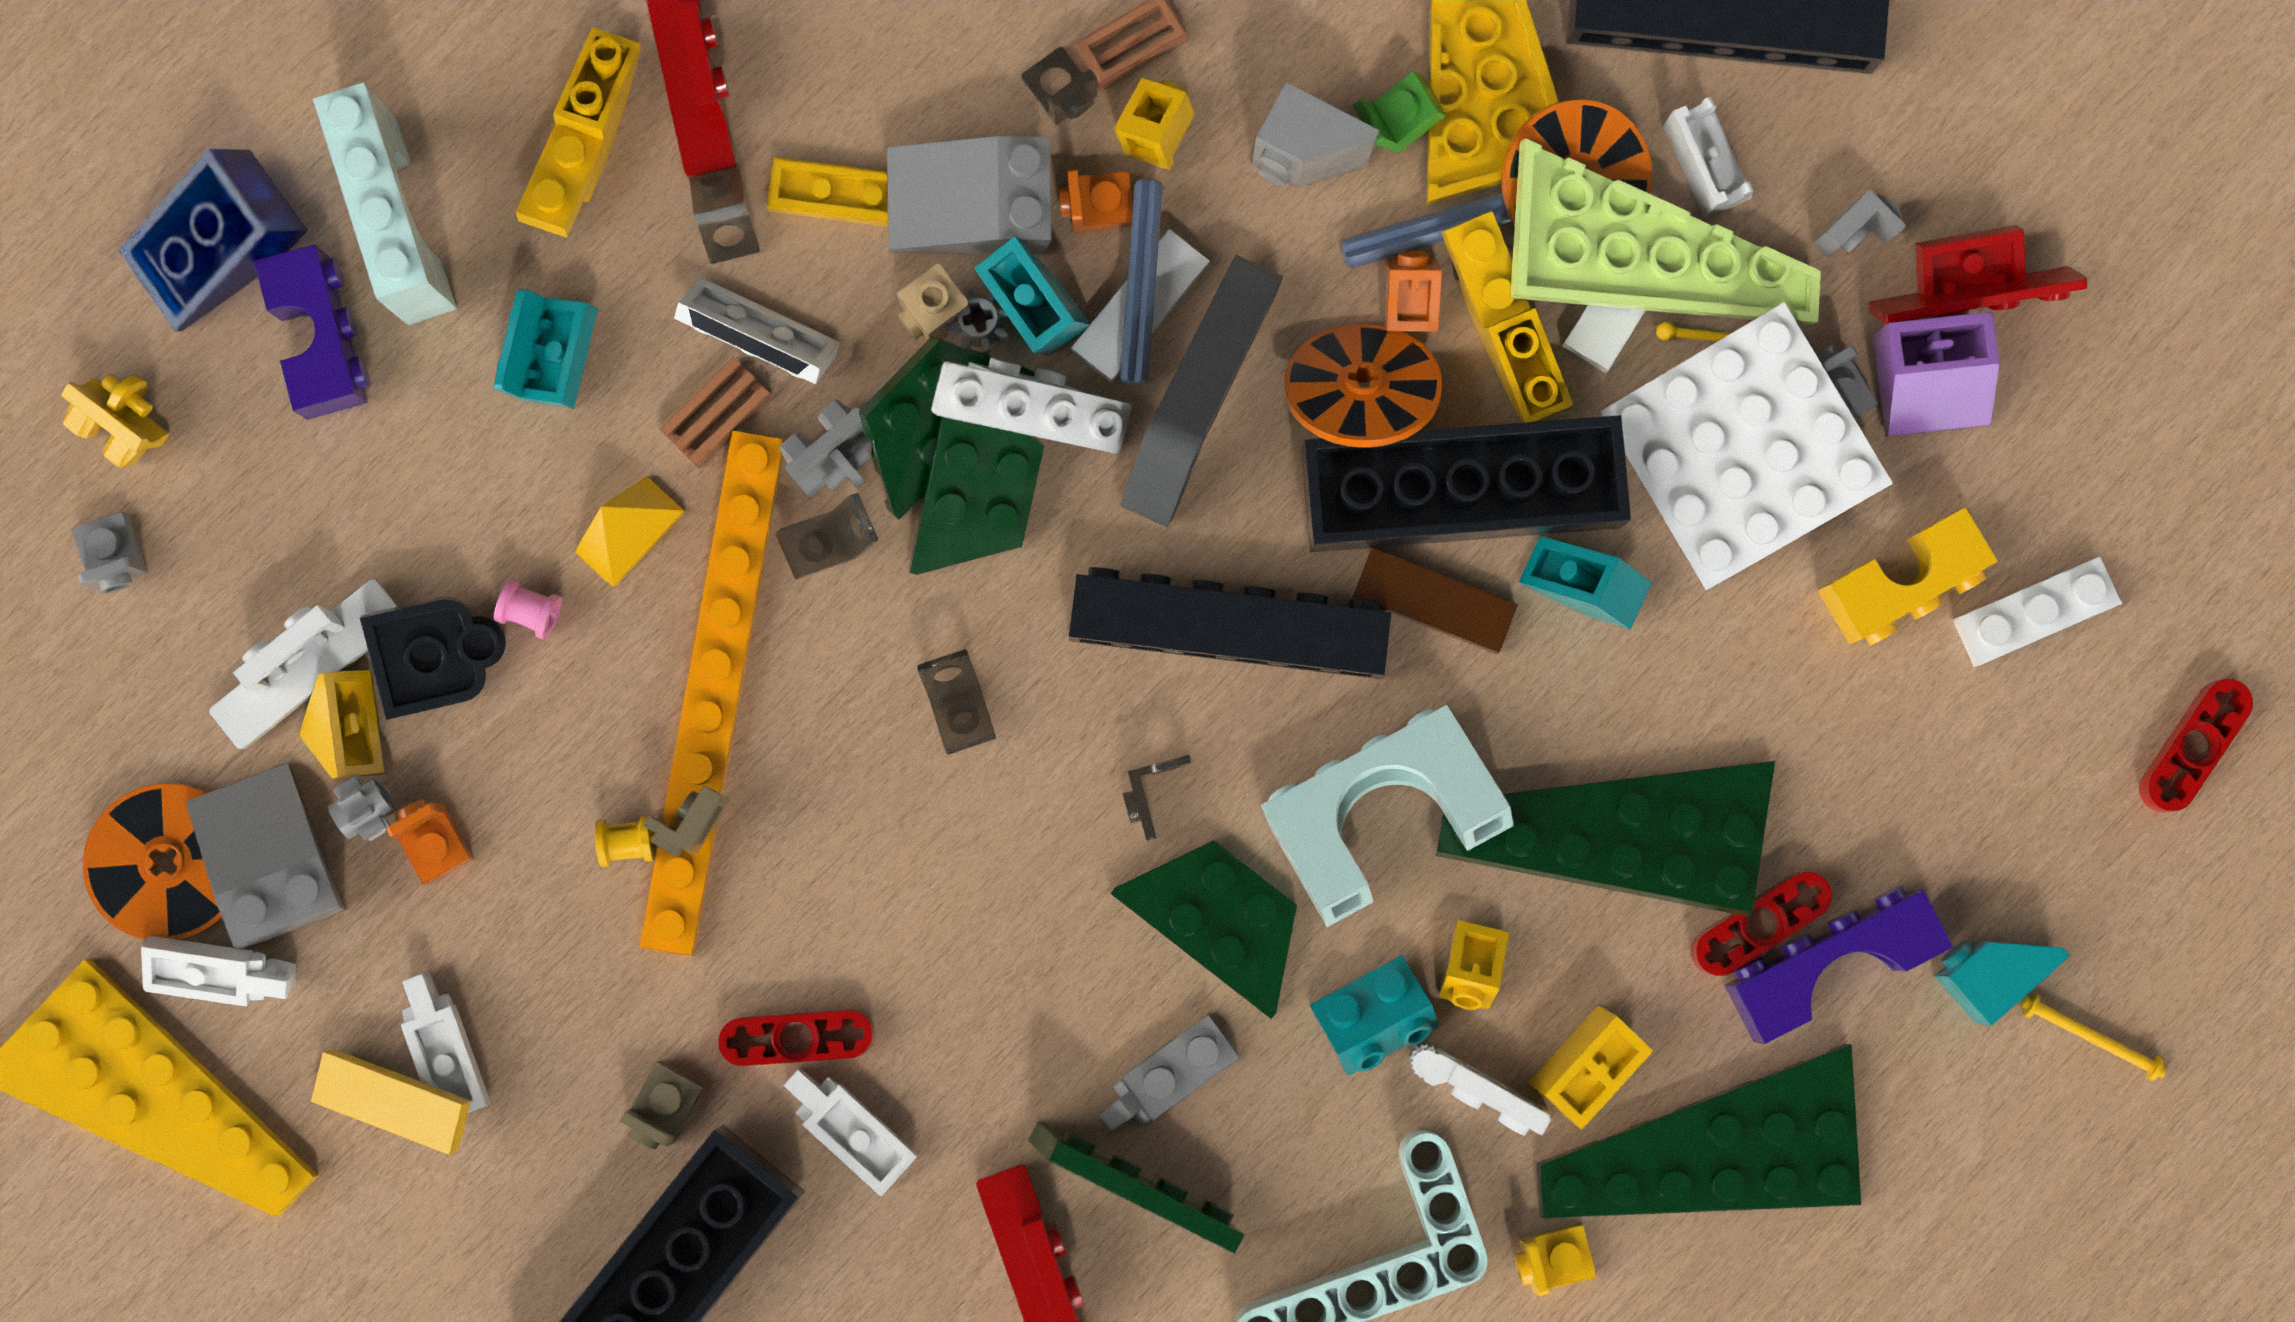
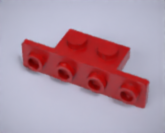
[646,0,736,178]
[1869,225,2087,324]
[976,1164,1085,1322]

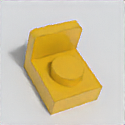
[1439,920,1510,1010]
[1514,1223,1597,1297]

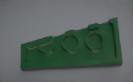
[1028,1122,1245,1254]

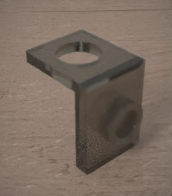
[1021,46,1098,126]
[689,163,760,264]
[775,493,878,579]
[917,649,996,755]
[1122,755,1191,842]

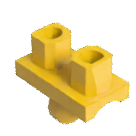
[61,374,170,468]

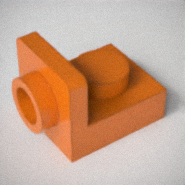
[1058,169,1133,232]
[1385,250,1442,332]
[386,799,474,885]

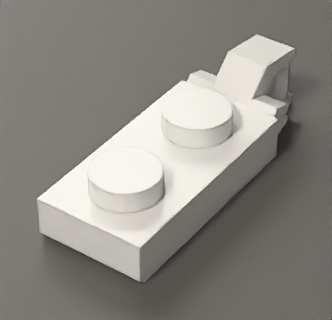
[141,935,296,1007]
[400,972,491,1113]
[784,1067,918,1197]

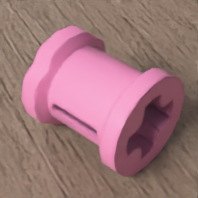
[494,578,563,640]

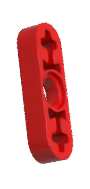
[2139,679,2253,813]
[1691,872,1832,976]
[718,1010,875,1066]

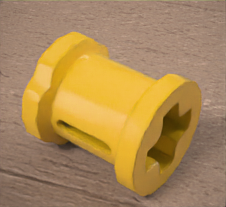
[595,816,656,868]

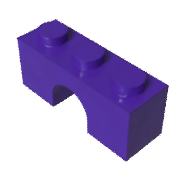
[254,244,370,420]

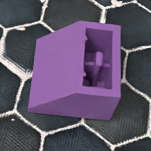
[1872,312,2000,437]

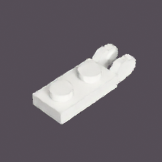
[1409,1043,1551,1136]

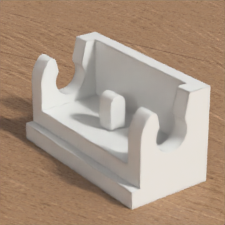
[1663,97,1754,219]

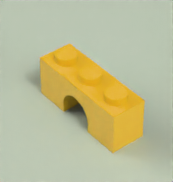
[1817,507,1998,646]

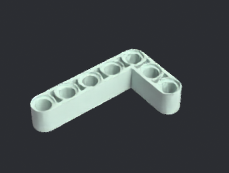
[1234,1129,1488,1322]

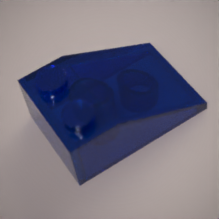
[118,149,308,332]

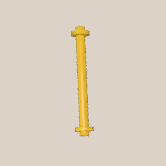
[2020,992,2167,1081]

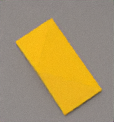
[575,476,685,588]
[299,670,384,779]

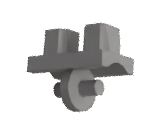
[780,400,872,498]

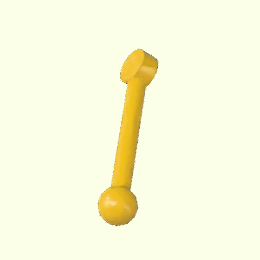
[1656,321,1731,342]

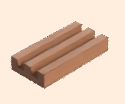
[1074,0,1189,91]
[659,356,772,468]

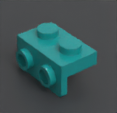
[494,289,598,409]
[1310,955,1439,1076]

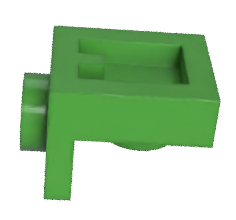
[1353,71,1447,153]

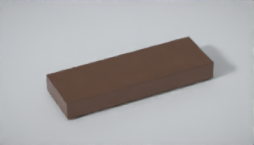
[1352,547,1518,654]

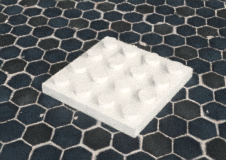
[1600,302,1893,591]

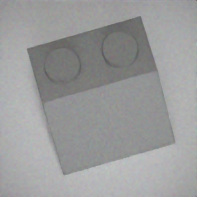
[1252,82,1380,188]

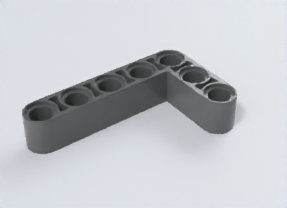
[1120,255,1283,528]

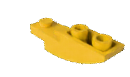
[516,27,642,238]
[1441,211,1573,423]

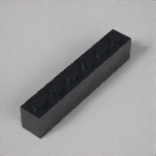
[1566,0,1889,74]
[1069,567,1392,679]

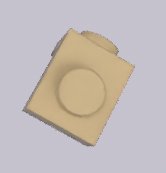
[896,264,968,340]

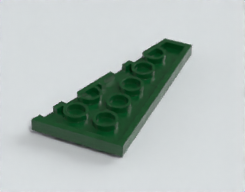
[1436,761,1775,917]
[1537,1044,1861,1219]

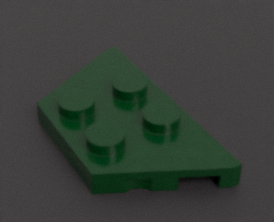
[858,336,1035,520]
[909,416,1044,575]
[1111,840,1297,1019]

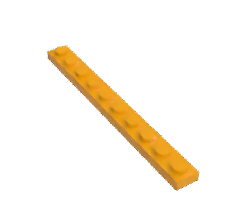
[639,431,785,956]

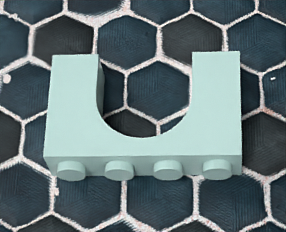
[313,82,457,325]
[1261,705,1513,927]

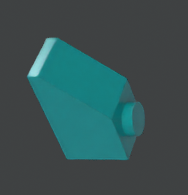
[974,236,1091,356]
[1519,536,1652,630]
[1934,941,2070,1026]

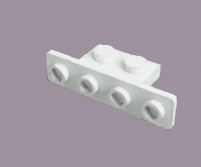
[932,357,1132,454]
[209,579,398,749]

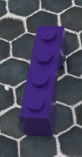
[1724,886,1953,1044]

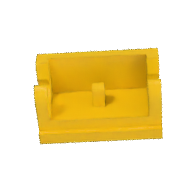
[1528,1005,1653,1130]

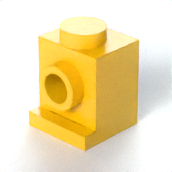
[1114,77,1195,170]

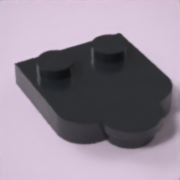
[360,597,506,720]

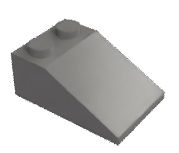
[887,136,1051,255]
[186,763,346,949]

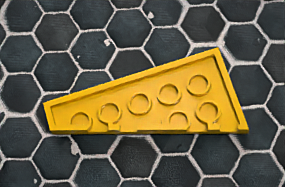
[1426,0,1559,206]
[0,959,319,1217]

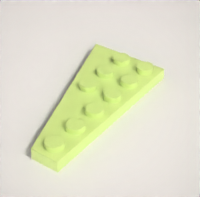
[1510,138,1821,325]

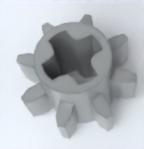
[947,289,1010,355]
[328,775,397,842]

